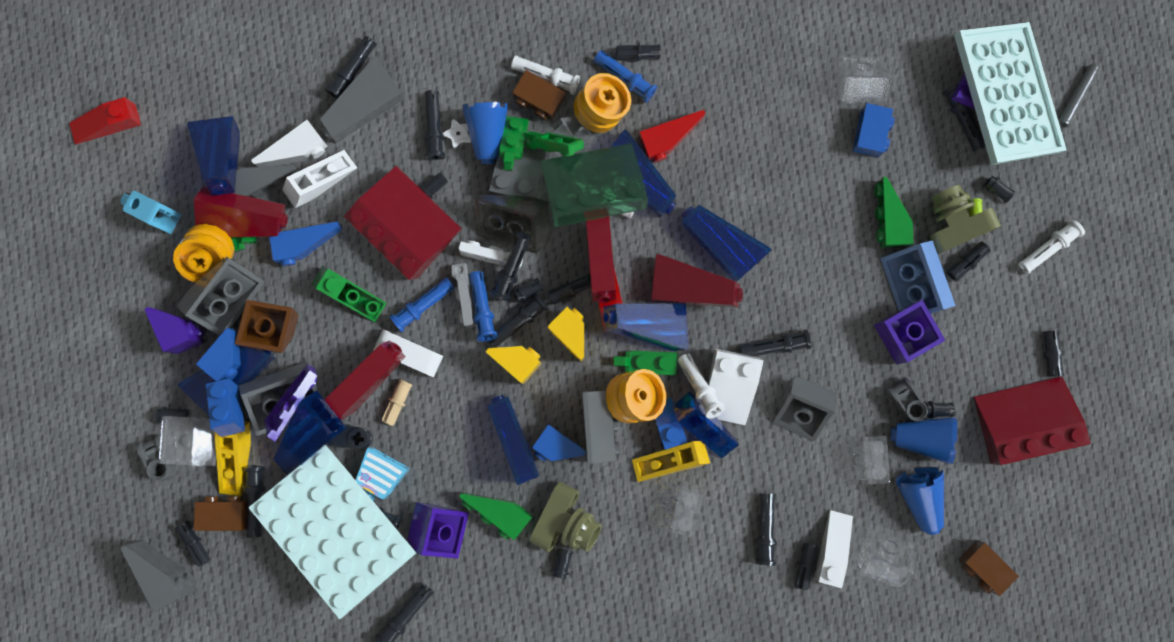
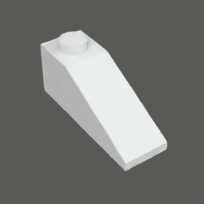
[251,120,328,167]
[283,150,357,208]
[813,510,853,588]

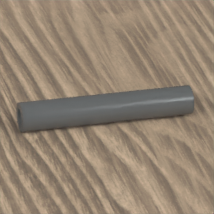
[1058,64,1100,127]

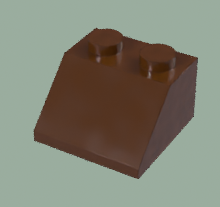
[235,300,299,353]

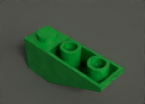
[874,177,913,248]
[311,266,387,322]
[459,492,532,540]

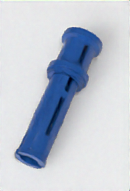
[593,50,657,103]
[469,271,497,341]
[389,277,455,332]

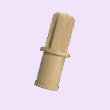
[382,379,412,426]

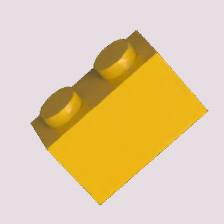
[547,307,584,362]
[486,346,542,384]

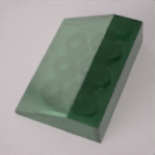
[541,143,648,227]

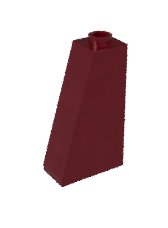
[193,186,288,237]
[585,204,616,303]
[652,254,743,308]
[318,340,406,424]

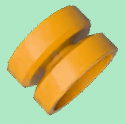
[573,73,631,133]
[173,224,235,283]
[606,369,666,424]

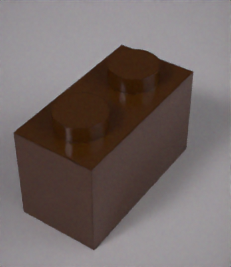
[512,70,566,120]
[194,496,247,531]
[958,540,1019,596]

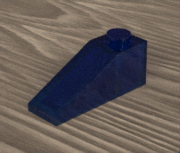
[672,391,739,458]

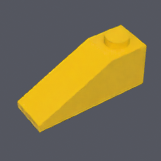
[214,421,251,496]
[632,441,710,482]

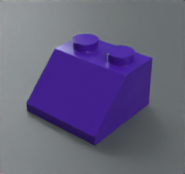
[874,300,945,365]
[144,307,205,354]
[407,502,469,558]

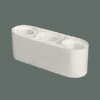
[373,329,443,377]

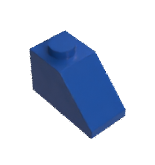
[196,328,241,381]
[654,398,687,450]
[532,424,587,462]

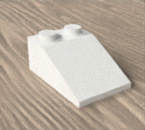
[700,348,763,425]

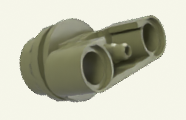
[928,184,1001,255]
[530,481,602,552]

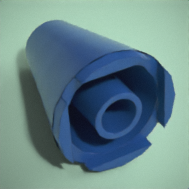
[462,102,508,164]
[890,417,957,464]
[896,467,944,535]

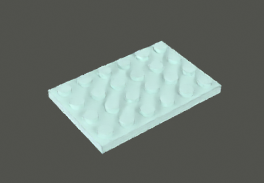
[954,22,1066,165]
[249,445,416,619]

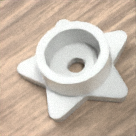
[443,119,471,148]

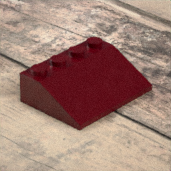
[344,166,462,280]
[973,376,1091,465]

